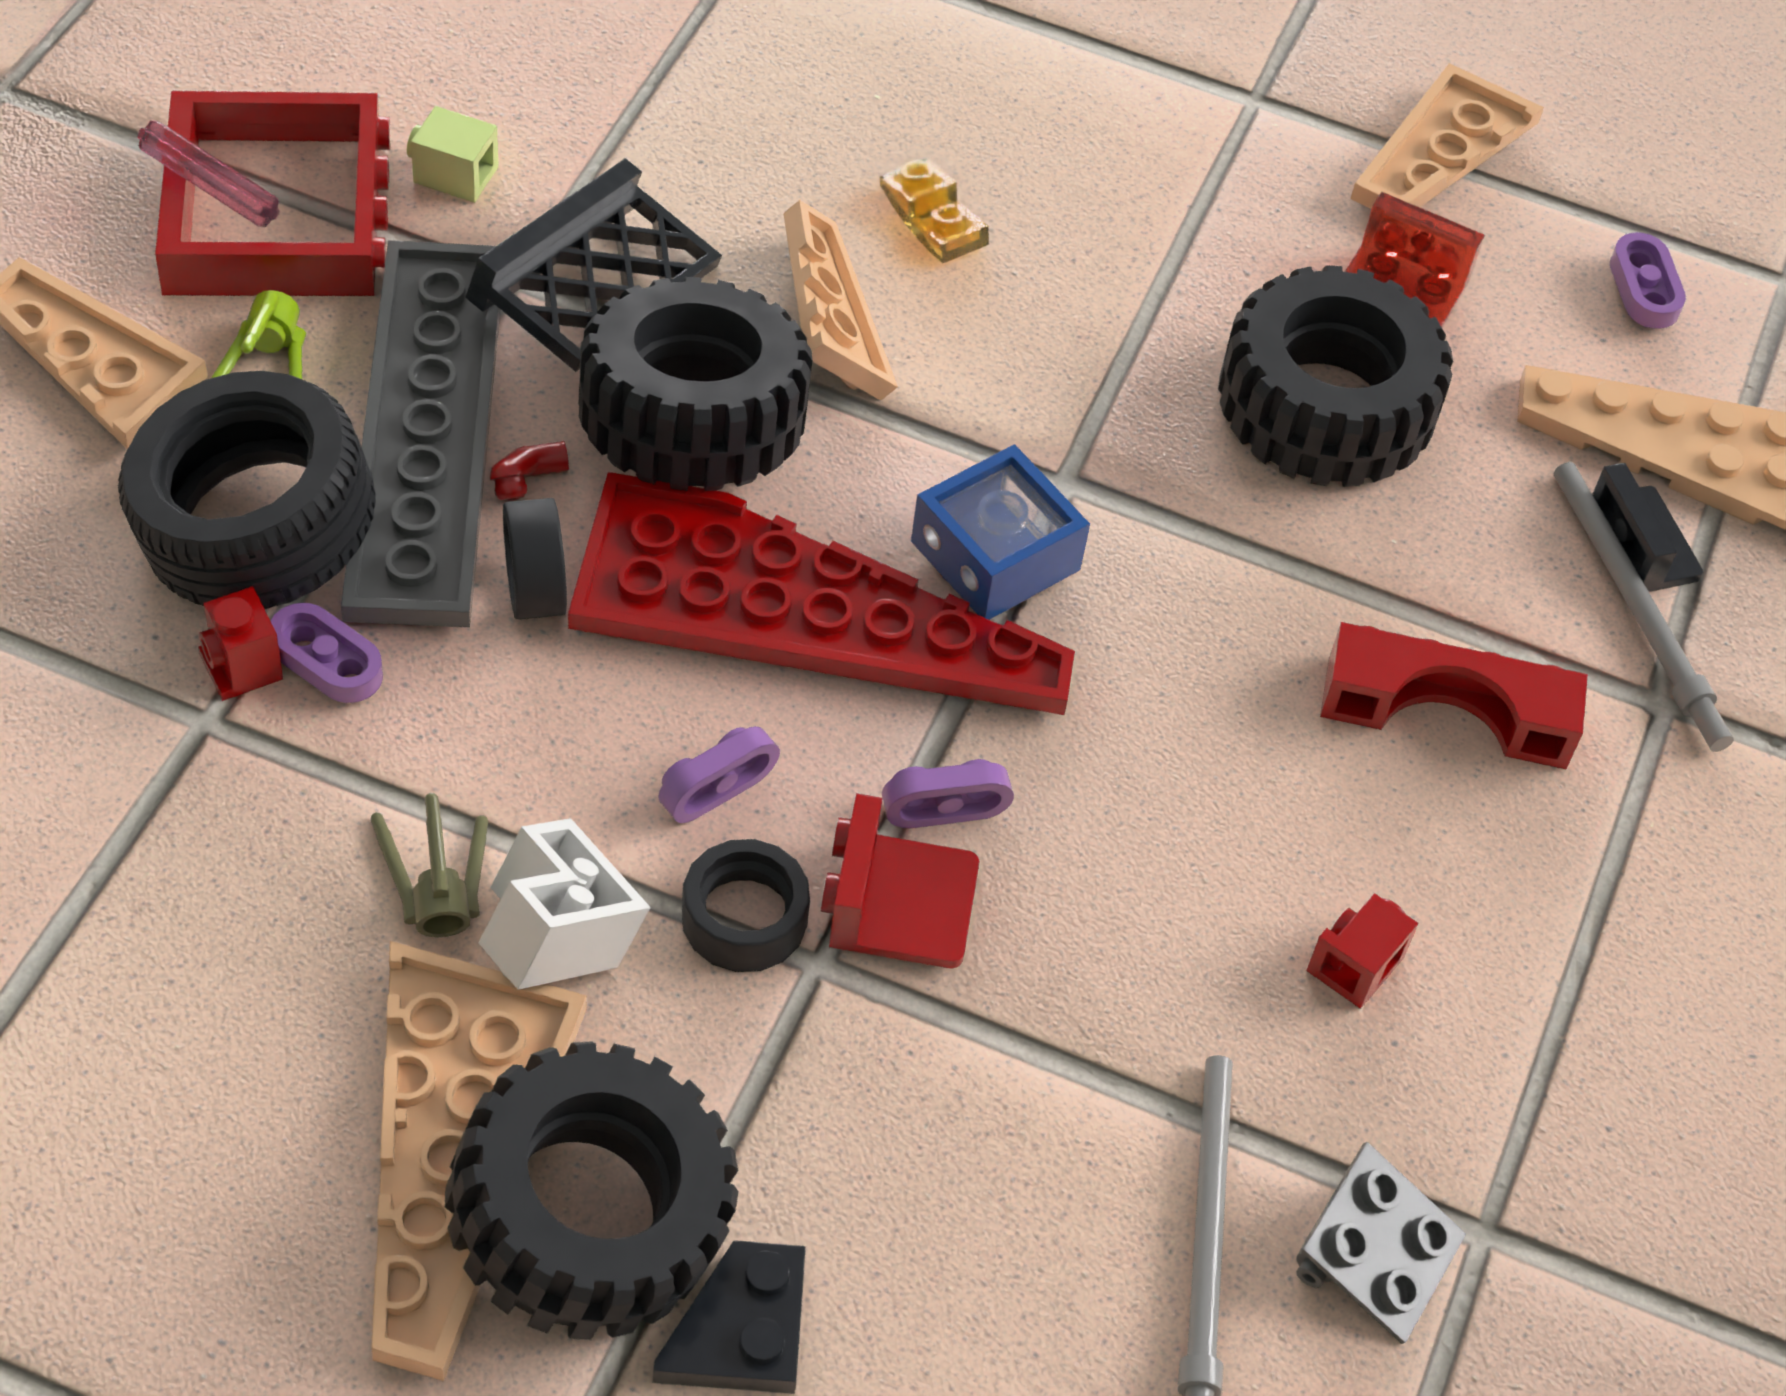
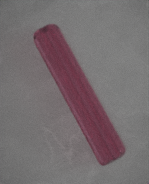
[137,120,280,227]

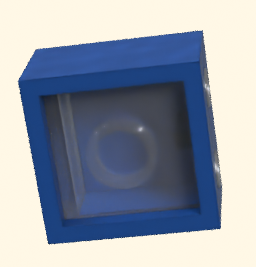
[911,444,1090,620]

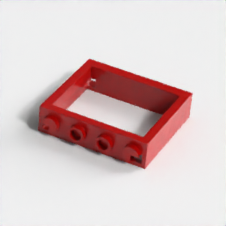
[155,90,391,296]

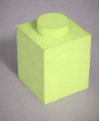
[407,106,499,203]

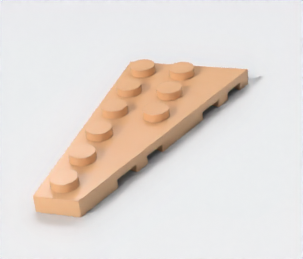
[1517,365,1786,530]
[371,941,587,1381]

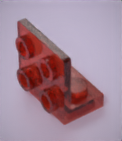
[1345,191,1485,328]

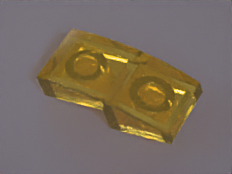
[880,158,989,264]

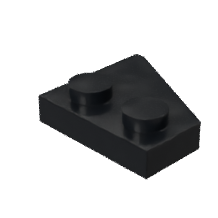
[653,1240,806,1394]

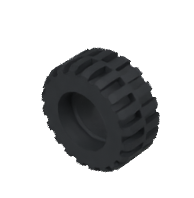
[1218,265,1453,487]
[578,277,813,491]
[445,1041,739,1340]

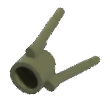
[370,793,488,938]

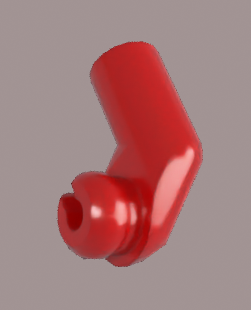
[490,441,569,501]

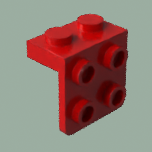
[821,793,979,969]

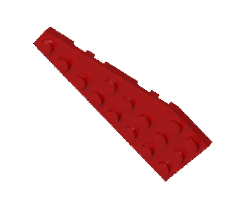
[568,472,1075,715]

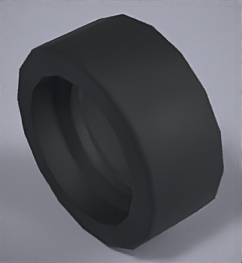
[503,498,567,620]
[682,839,810,972]

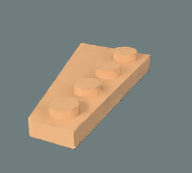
[1350,63,1544,222]
[783,200,898,401]
[0,257,208,449]

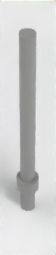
[1554,462,1734,752]
[1178,1055,1233,1396]

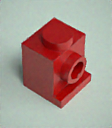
[198,586,283,701]
[1306,893,1419,1009]

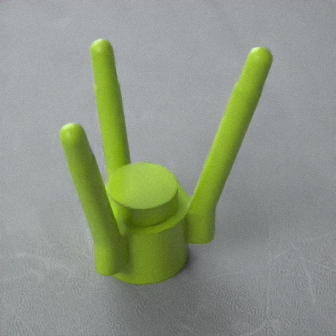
[210,290,306,379]

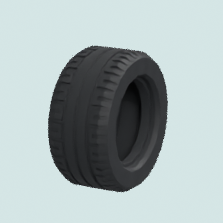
[118,371,376,609]

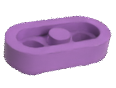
[1609,232,1686,329]
[271,603,383,703]
[658,726,780,823]
[882,759,1014,828]

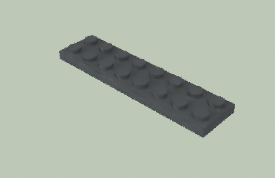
[341,240,501,627]

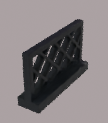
[465,158,722,372]

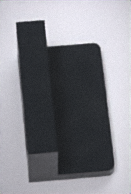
[1592,463,1703,592]

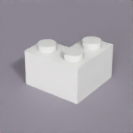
[478,818,651,990]

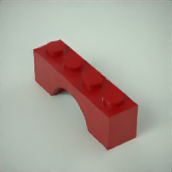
[1320,622,1588,769]

